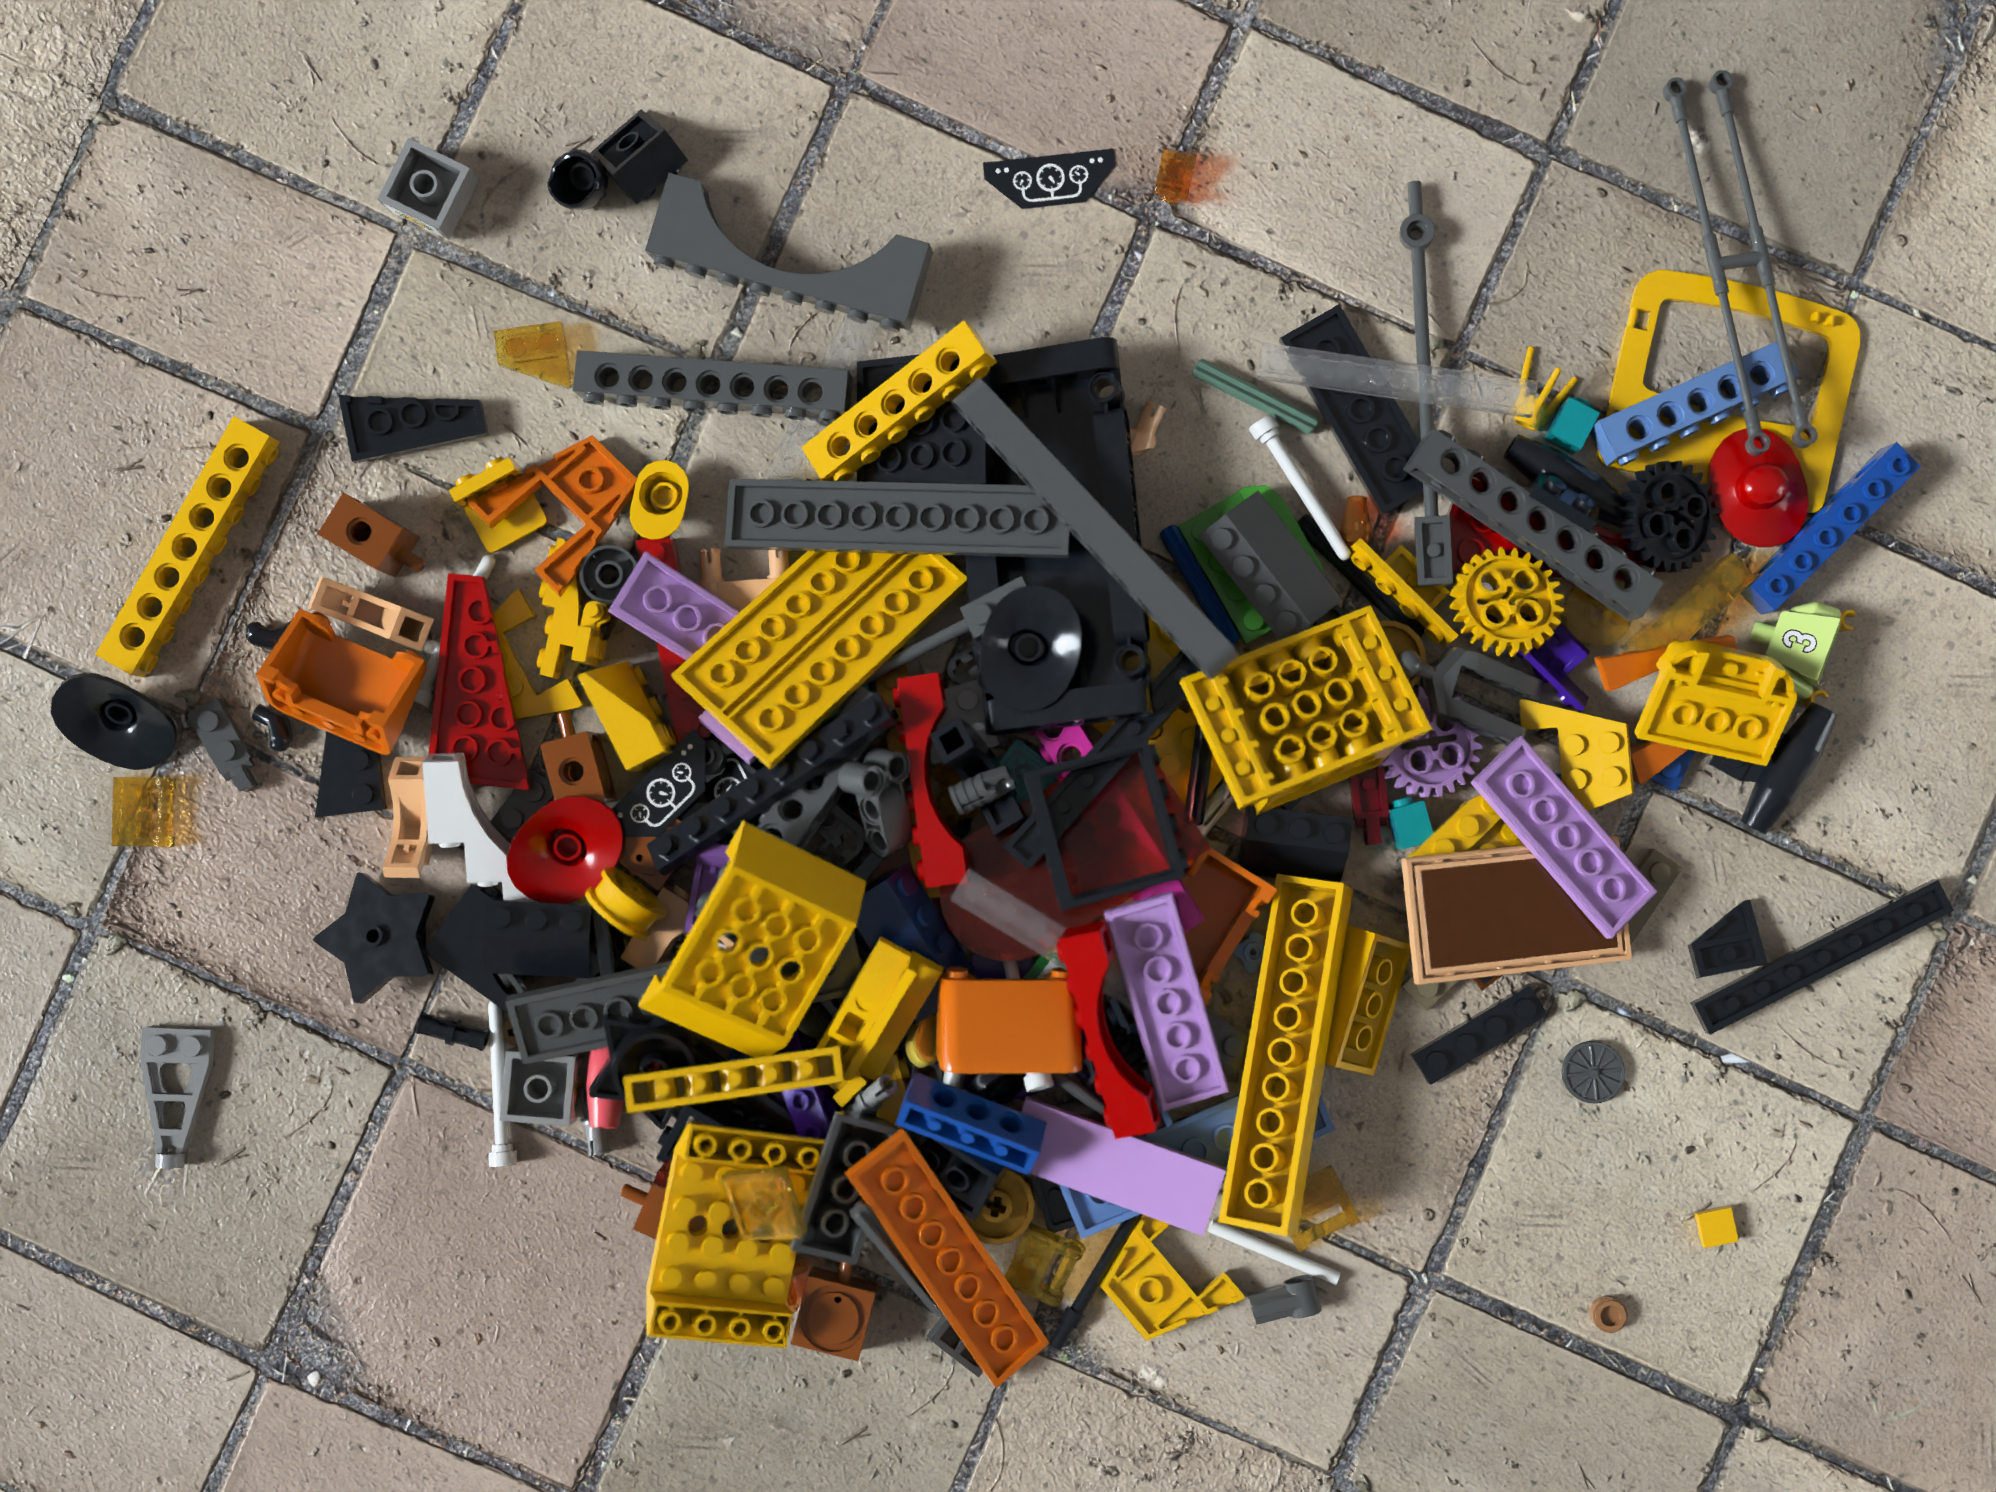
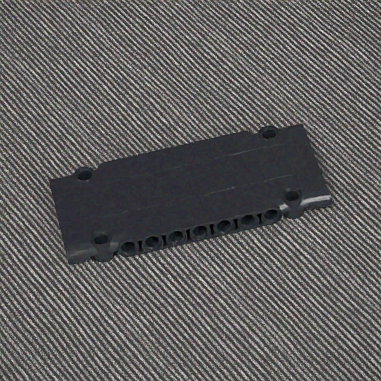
[965,337,1154,735]

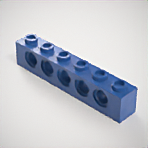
[1737,442,1921,614]

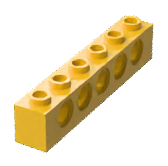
[801,320,997,481]
[623,1046,844,1113]

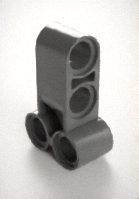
[838,747,913,857]

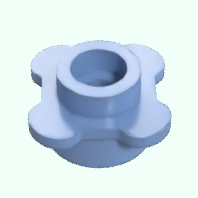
[1233,932,1265,973]

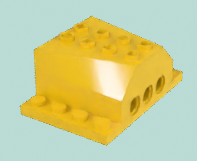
[1180,605,1432,815]

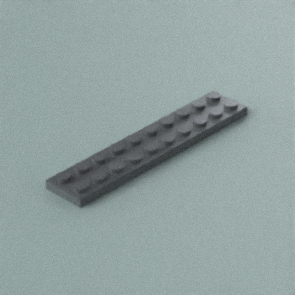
[724,479,1071,558]
[505,930,862,1065]

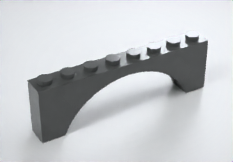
[645,173,933,332]

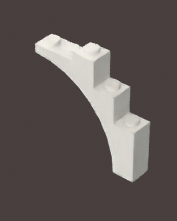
[422,753,591,905]

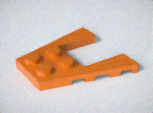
[467,435,637,597]
[1594,635,1738,785]

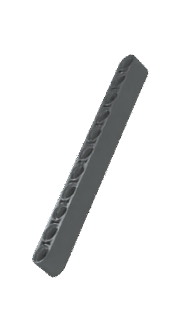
[952,378,1239,680]

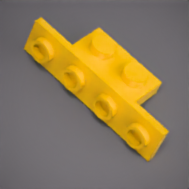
[1349,538,1459,647]

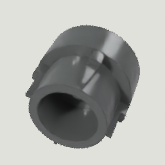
[580,545,638,606]

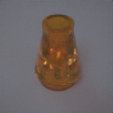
[1340,496,1373,547]

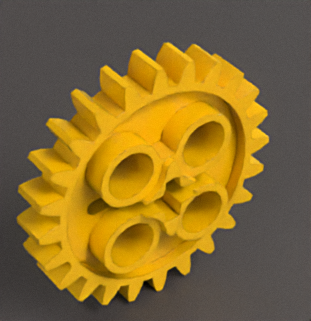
[1450,547,1564,657]

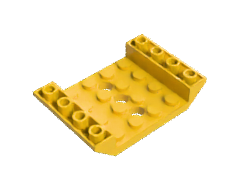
[638,821,866,1058]
[647,1123,826,1348]

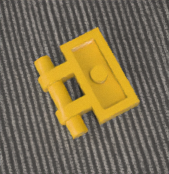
[571,601,611,667]

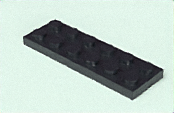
[1279,304,1423,516]

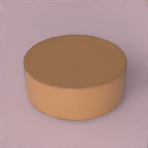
[1590,1296,1628,1333]

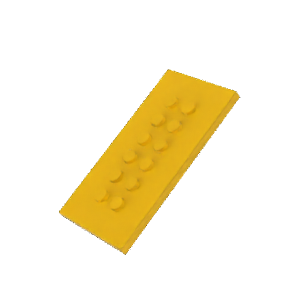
[671,551,967,770]

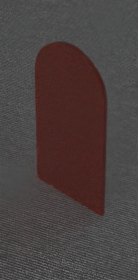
[940,753,1211,961]

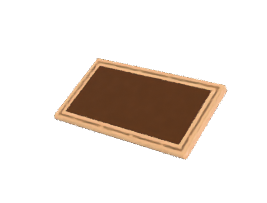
[1402,836,1632,985]

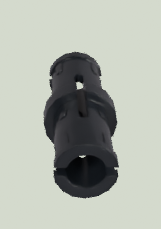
[416,1012,490,1051]

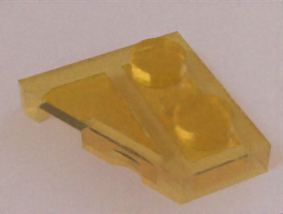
[493,321,572,389]

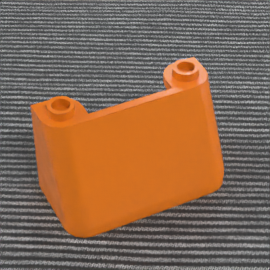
[256,608,427,755]
[936,967,1082,1074]

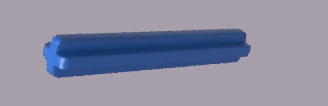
[1160,524,1240,645]

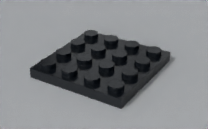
[857,354,990,485]

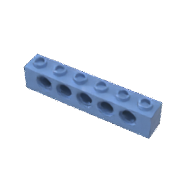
[1590,341,1800,466]

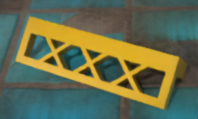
[843,951,943,1084]

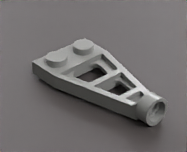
[140,1027,215,1169]

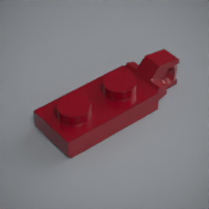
[1349,766,1390,845]

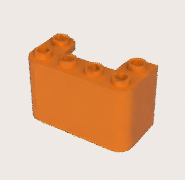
[1180,844,1277,1005]

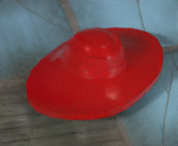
[1708,428,1809,548]
[506,795,624,904]

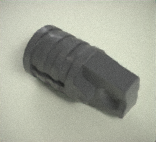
[949,765,1016,816]

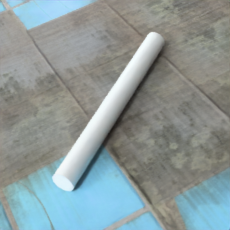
[1208,1219,1340,1285]

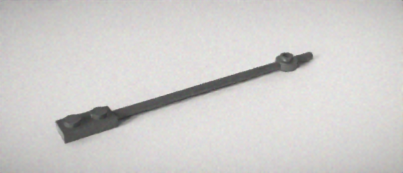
[1399,181,1453,587]
[705,576,1027,775]

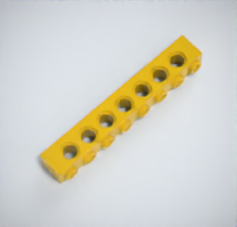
[95,416,280,677]

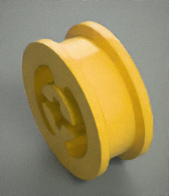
[585,866,667,940]

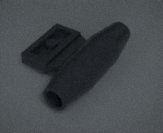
[1503,434,1627,532]
[1708,702,1838,835]

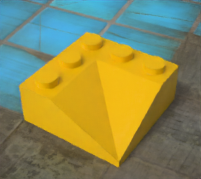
[578,661,677,772]

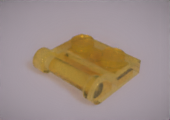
[112,777,177,847]
[1290,1165,1360,1253]
[1005,1222,1086,1307]

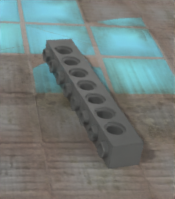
[573,350,853,423]
[1403,428,1663,622]
[694,686,899,943]

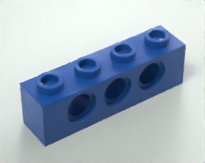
[895,1072,1047,1175]

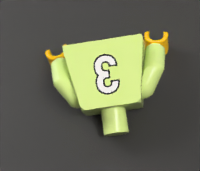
[1750,602,1856,707]

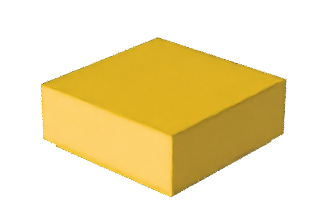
[1694,1205,1739,1248]

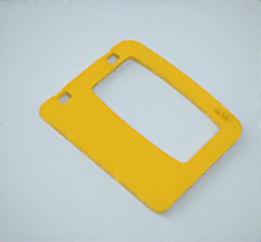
[1597,270,1861,514]

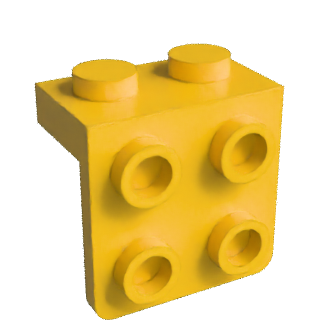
[448,457,548,553]

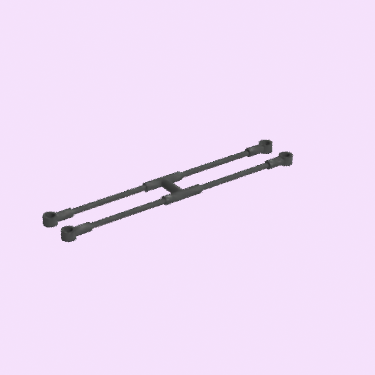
[1663,70,1818,456]

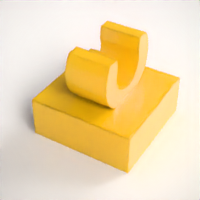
[828,1064,869,1107]

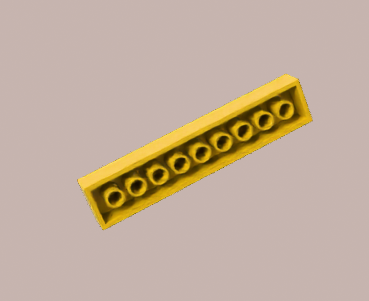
[1218,874,1353,1236]

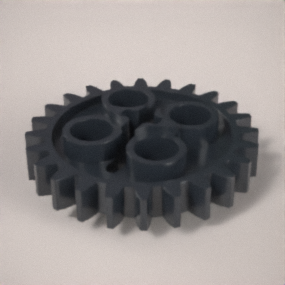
[1617,461,1720,573]

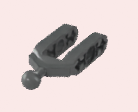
[1396,646,1544,746]

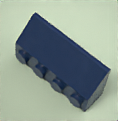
[854,863,980,1024]

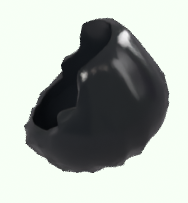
[547,149,608,210]

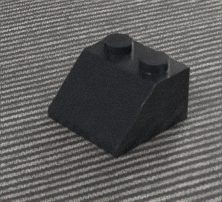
[590,109,688,204]

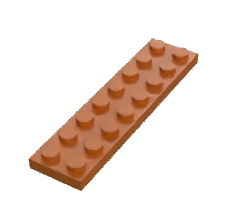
[845,1129,1050,1388]

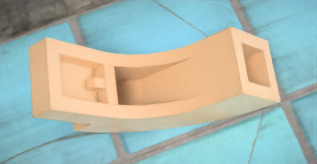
[308,576,434,651]
[382,757,433,878]

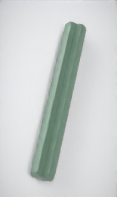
[1193,359,1318,434]

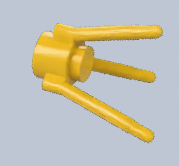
[1510,346,1578,432]

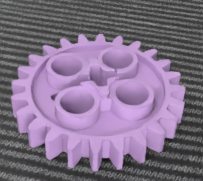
[1378,686,1483,798]

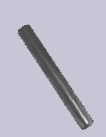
[850,1201,943,1317]

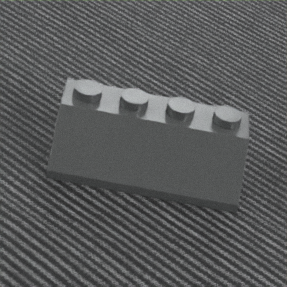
[1198,490,1343,640]
[790,1111,899,1265]

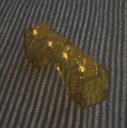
[1620,553,1756,652]

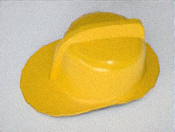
[630,460,689,540]

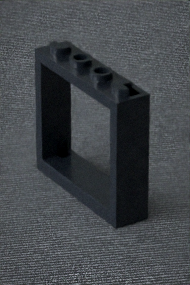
[1022,739,1189,911]

